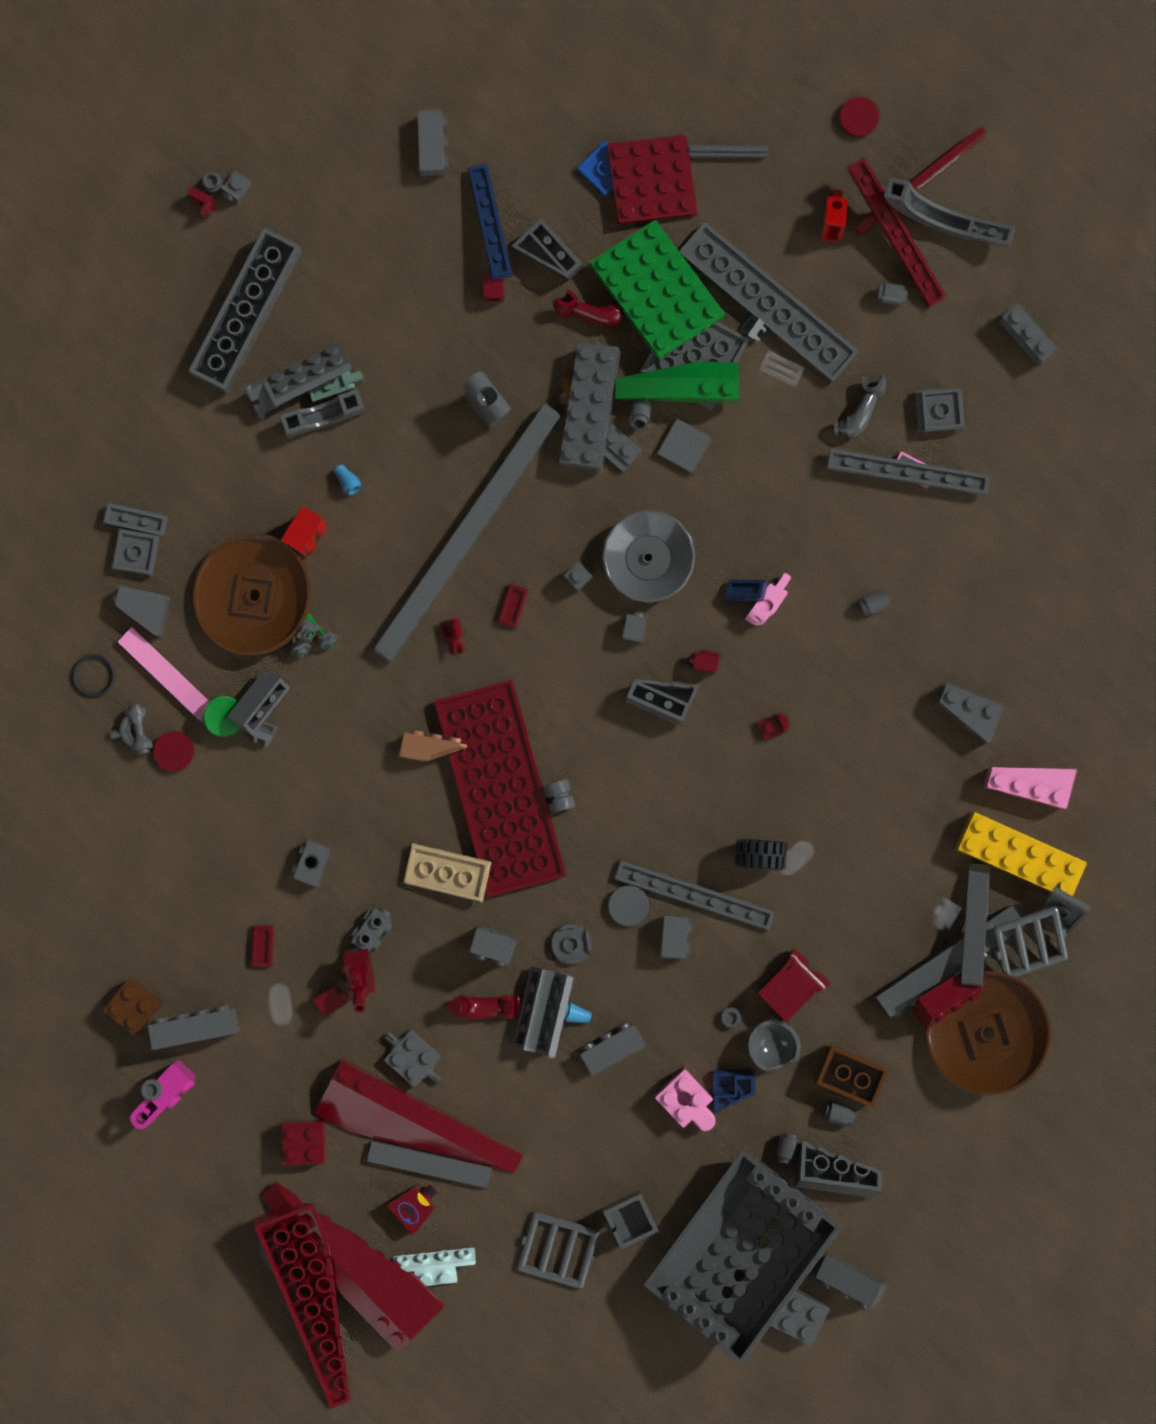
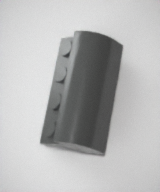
[512,966,574,1058]

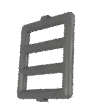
[993,906,1068,977]
[517,1211,599,1289]

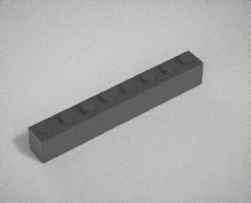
[874,905,1026,1018]

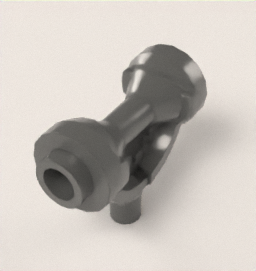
[110,704,153,755]

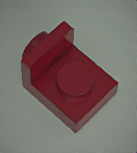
[187,186,216,219]
[757,712,790,740]

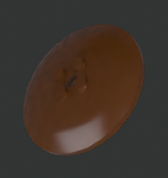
[193,533,312,656]
[926,971,1051,1095]

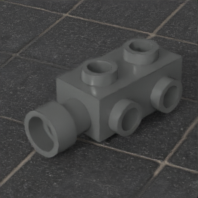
[348,907,393,953]

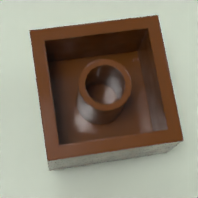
[103,977,164,1036]

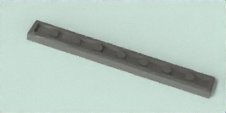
[826,448,990,496]
[614,860,775,930]

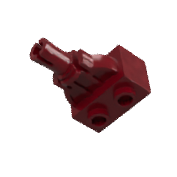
[340,949,376,1013]

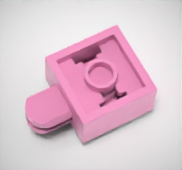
[654,1067,715,1131]

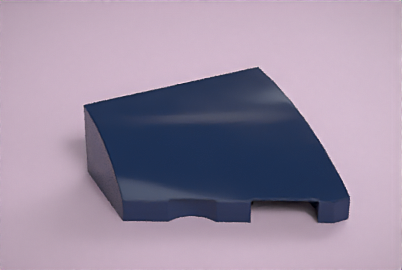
[712,1069,755,1113]

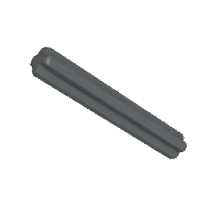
[689,145,768,158]

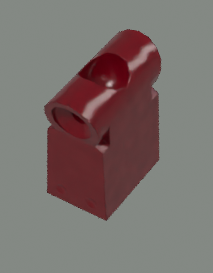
[755,947,831,1022]

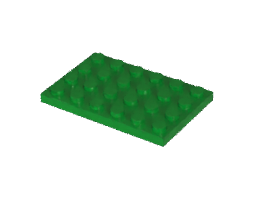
[589,220,726,360]

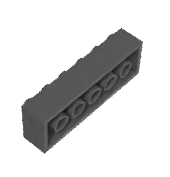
[559,342,621,471]

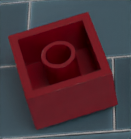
[282,1119,327,1165]

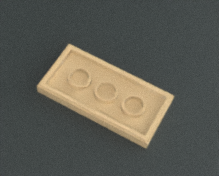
[403,843,491,902]

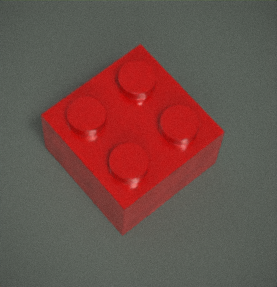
[281,505,328,557]

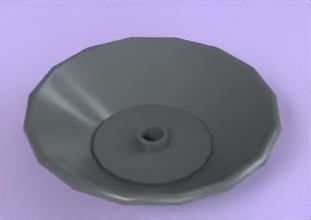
[602,510,696,603]

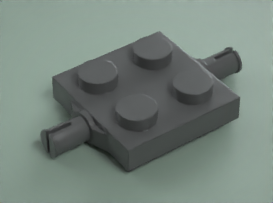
[384,1029,442,1088]

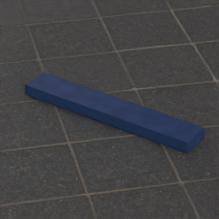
[468,164,512,281]

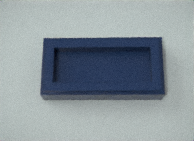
[724,580,768,601]

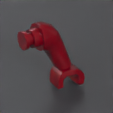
[552,289,624,328]
[448,995,522,1019]

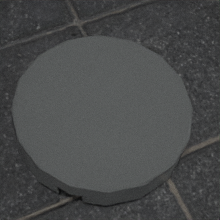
[608,885,649,926]
[551,924,592,964]

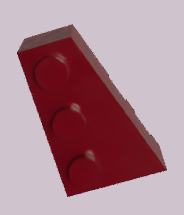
[912,971,983,1030]

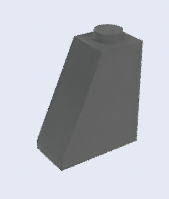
[113,585,170,637]

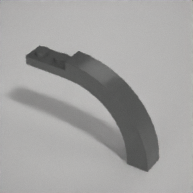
[884,177,1015,248]

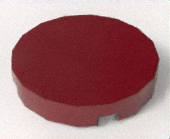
[839,96,880,137]
[154,731,195,772]

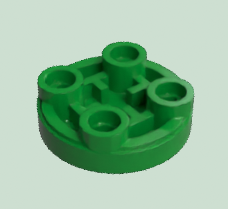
[202,695,239,737]

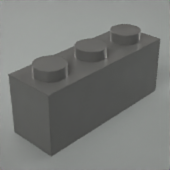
[418,110,449,176]
[998,303,1058,366]
[227,669,290,736]
[580,1022,646,1076]

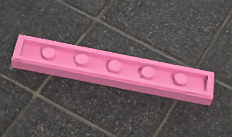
[118,627,209,722]

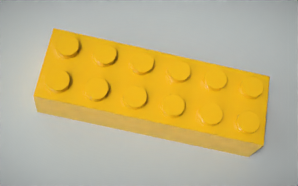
[955,812,1087,896]

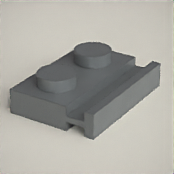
[604,424,642,472]

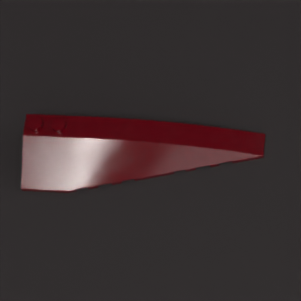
[315,1059,524,1173]
[262,1181,445,1352]
[254,1202,350,1408]

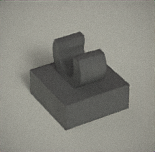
[738,315,766,341]
[251,722,278,747]

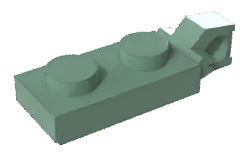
[308,370,364,403]

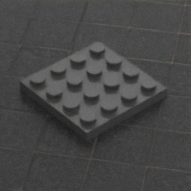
[640,322,750,411]

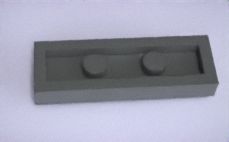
[103,503,169,537]

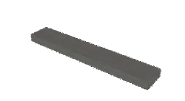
[961,864,990,986]
[367,1140,492,1188]

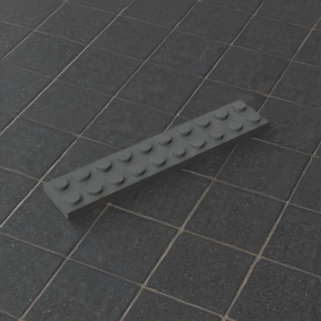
[679,222,859,383]

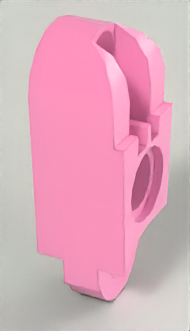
[745,573,791,626]

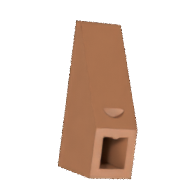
[399,730,467,762]

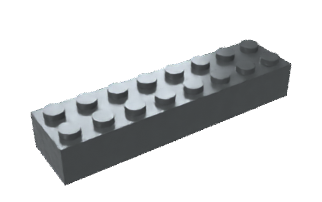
[189,228,302,394]

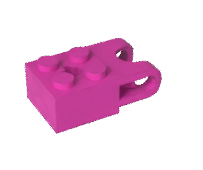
[130,1060,197,1129]

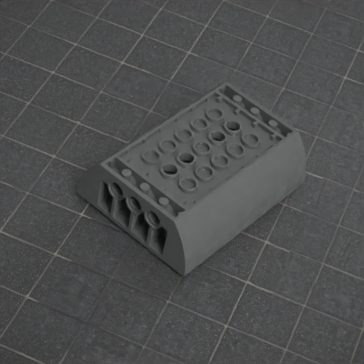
[644,1150,842,1365]

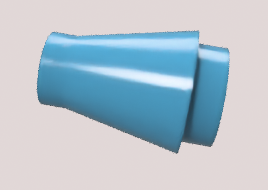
[334,465,362,495]
[564,1002,592,1024]

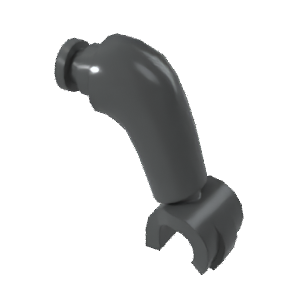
[834,374,887,438]

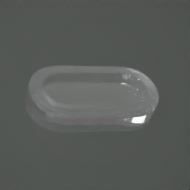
[780,841,814,875]
[269,983,293,1025]

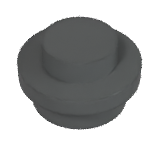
[202,172,222,192]

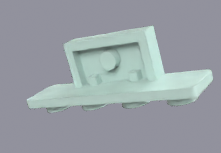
[393,1248,476,1286]

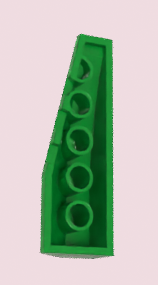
[615,361,739,404]

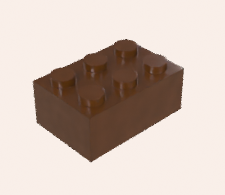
[814,1043,889,1108]

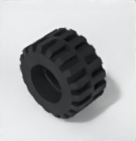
[735,838,787,870]

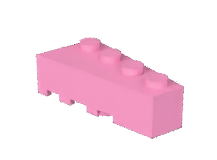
[983,767,1077,809]

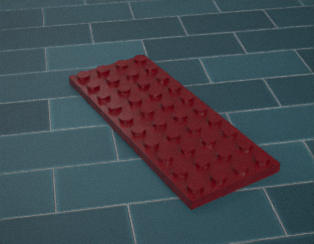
[434,679,567,897]

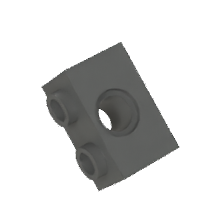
[292,840,333,887]

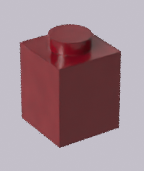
[483,271,505,302]
[313,986,347,1017]

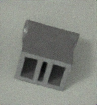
[464,372,513,431]

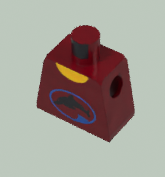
[387,1184,439,1235]

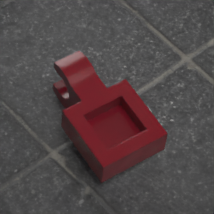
[439,618,465,655]

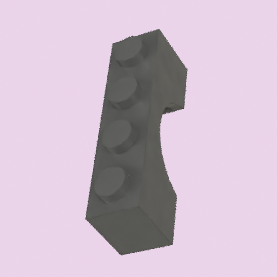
[280,389,366,438]

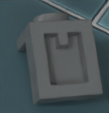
[220,170,252,203]

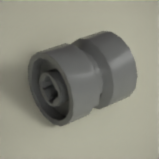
[543,779,576,813]

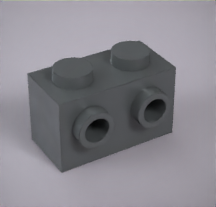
[660,915,692,959]

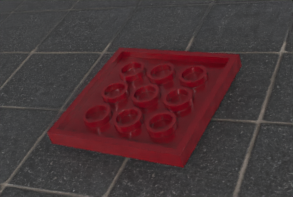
[607,134,698,225]

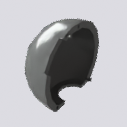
[748,1020,801,1072]

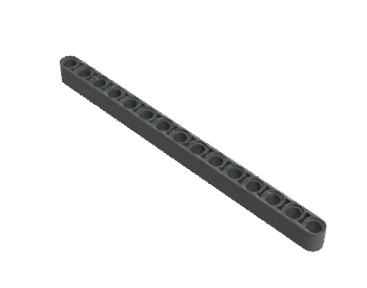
[374,404,562,663]

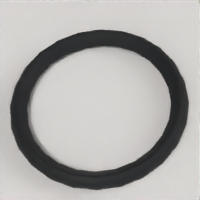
[72,654,115,697]

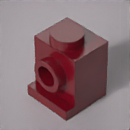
[689,649,721,673]

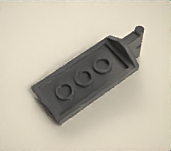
[242,343,352,419]

